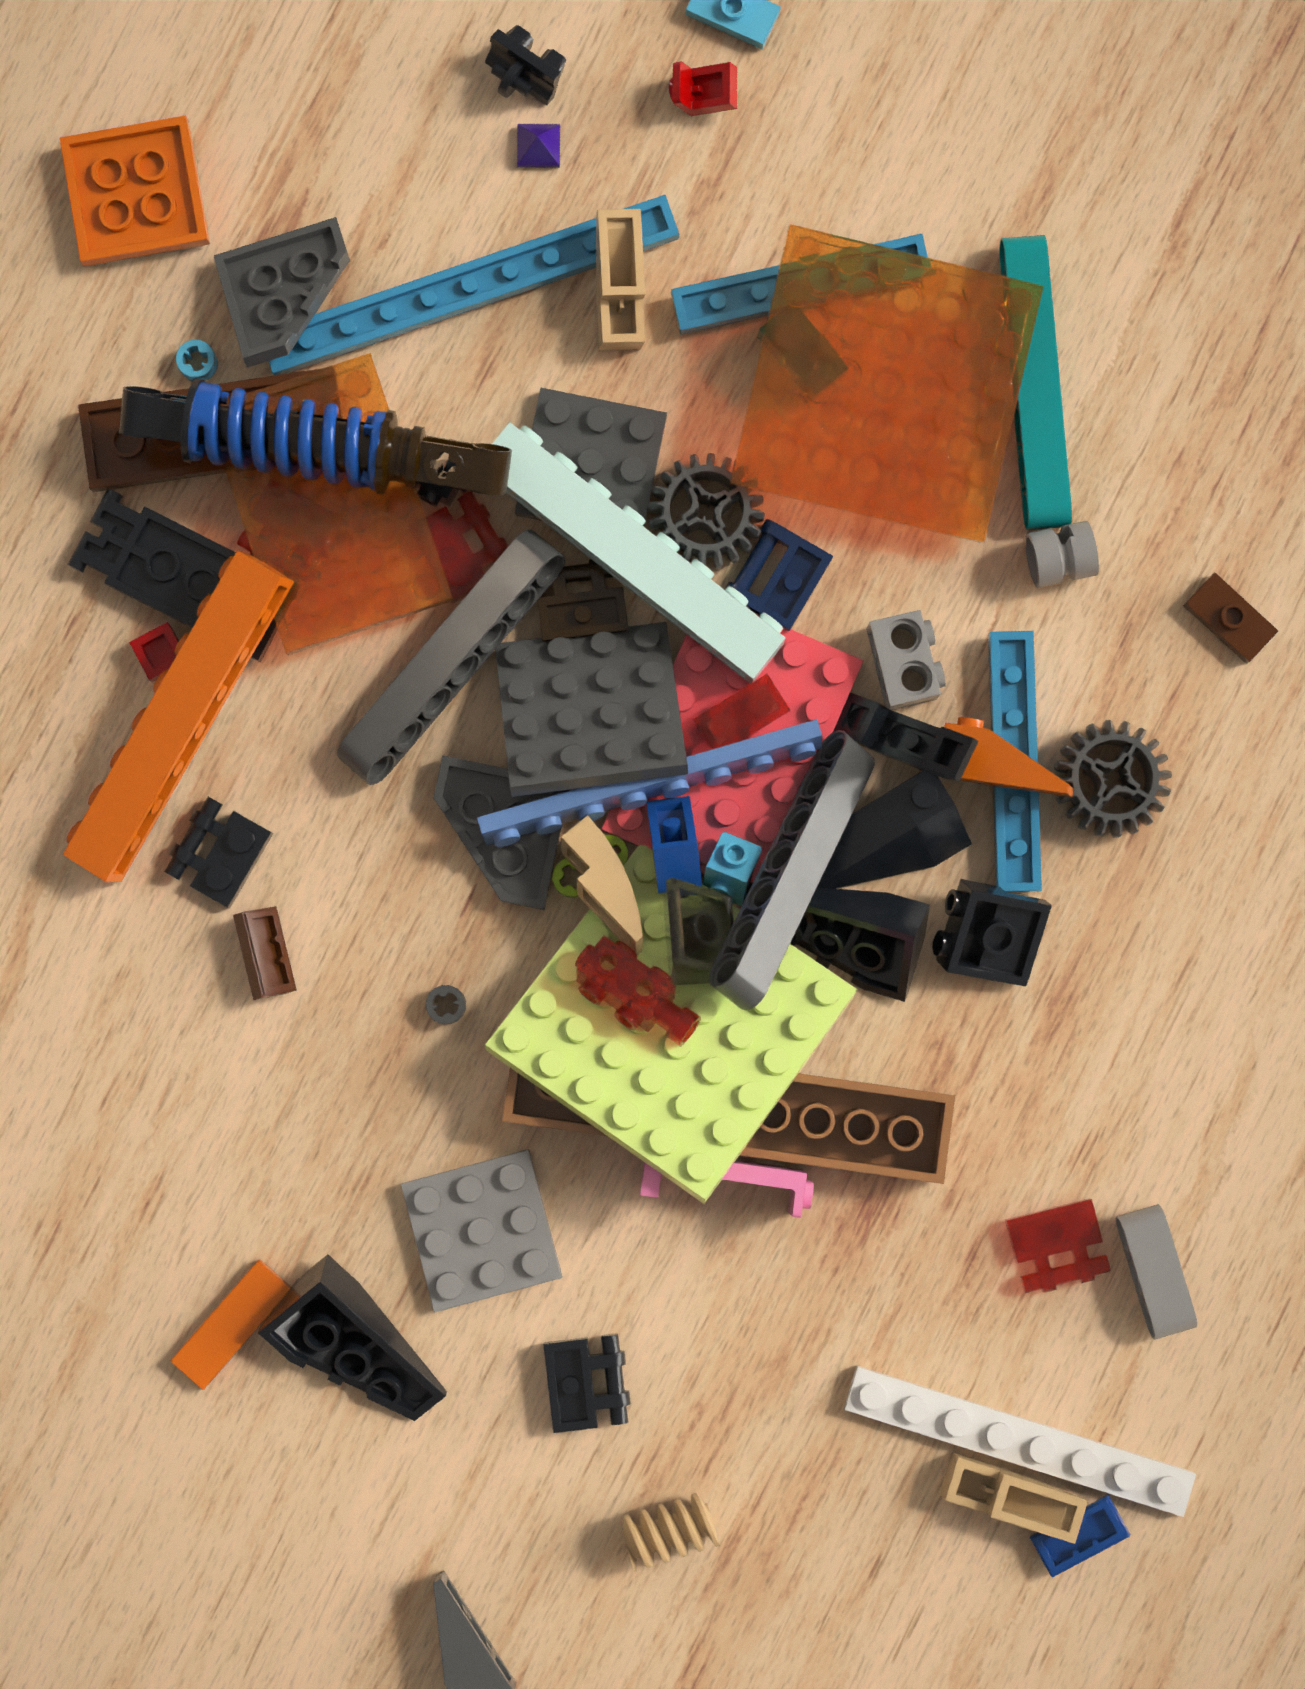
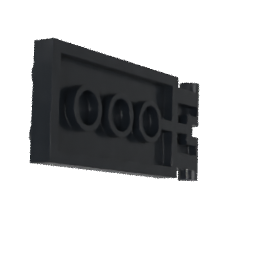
[67,488,300,663]

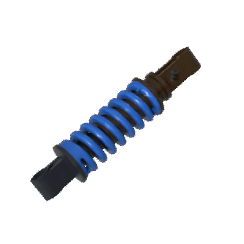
[119,378,512,496]

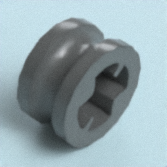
[426,985,466,1024]

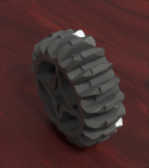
[648,453,765,570]
[1054,720,1172,838]

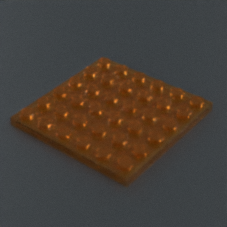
[730,224,1044,543]

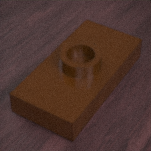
[1183,573,1278,664]
[233,906,297,1000]

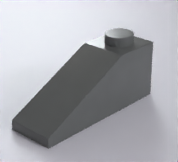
[433,1570,517,1689]

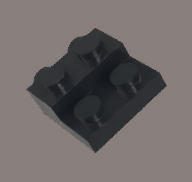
[932,879,1052,987]

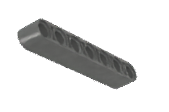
[337,529,565,785]
[709,730,875,1010]

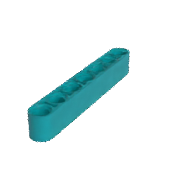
[999,235,1072,530]

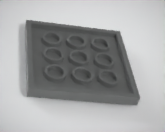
[495,622,688,797]

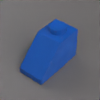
[647,796,702,893]

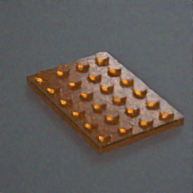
[219,353,453,655]

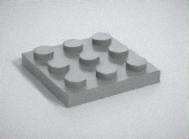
[401,1149,563,1313]

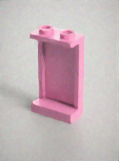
[640,1160,814,1218]

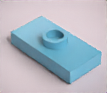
[686,0,781,50]

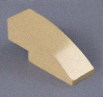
[596,209,646,351]
[561,815,643,957]
[939,1452,1088,1544]

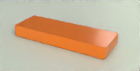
[170,1259,291,1390]

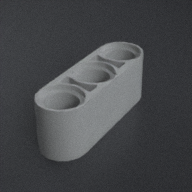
[1116,1204,1197,1340]

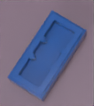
[1030,1494,1131,1578]

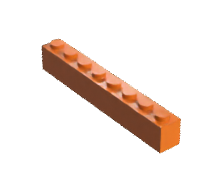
[62,550,295,882]

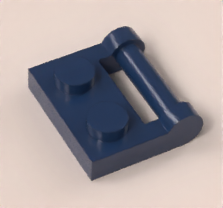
[724,519,833,631]

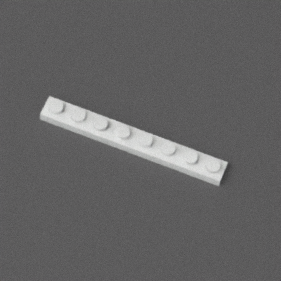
[844,1365,1196,1517]

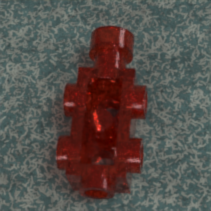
[575,936,701,1047]

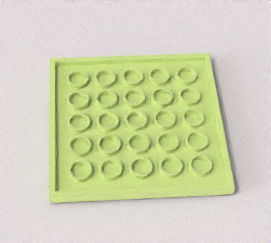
[485,845,857,1204]

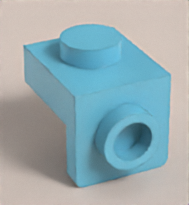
[703,832,762,906]

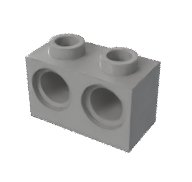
[866,610,946,710]

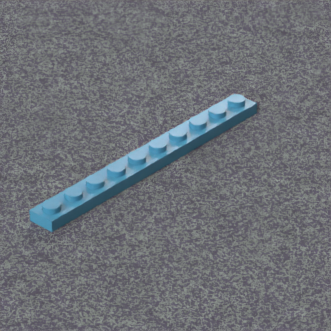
[269,195,680,375]

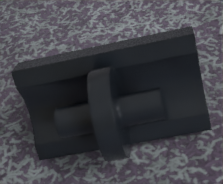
[485,25,566,105]

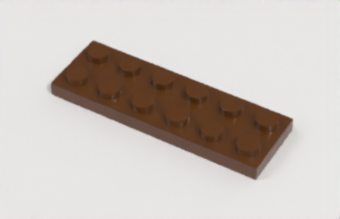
[78,367,343,492]

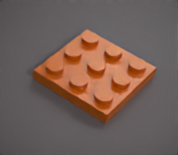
[59,115,210,266]

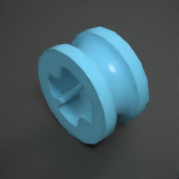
[176,340,218,381]

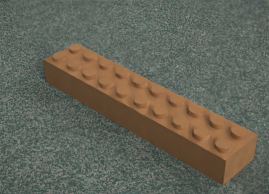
[502,1068,956,1184]

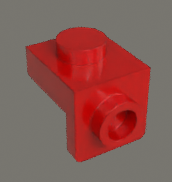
[669,61,737,116]

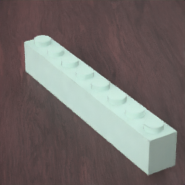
[492,422,786,685]

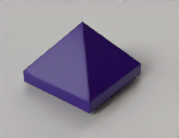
[517,124,560,168]

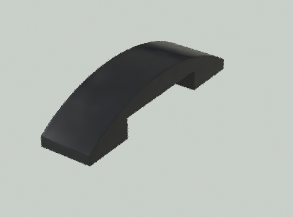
[833,693,979,782]

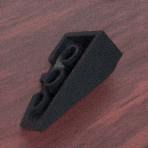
[817,771,972,889]
[258,1254,447,1421]

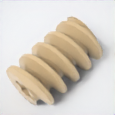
[622,1493,720,1572]

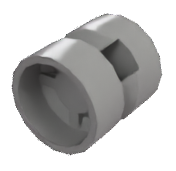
[1025,521,1099,588]

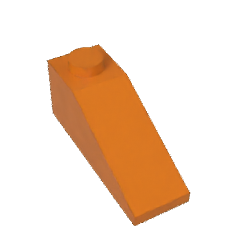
[941,717,1074,797]

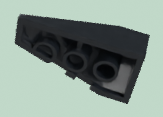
[746,882,930,1002]

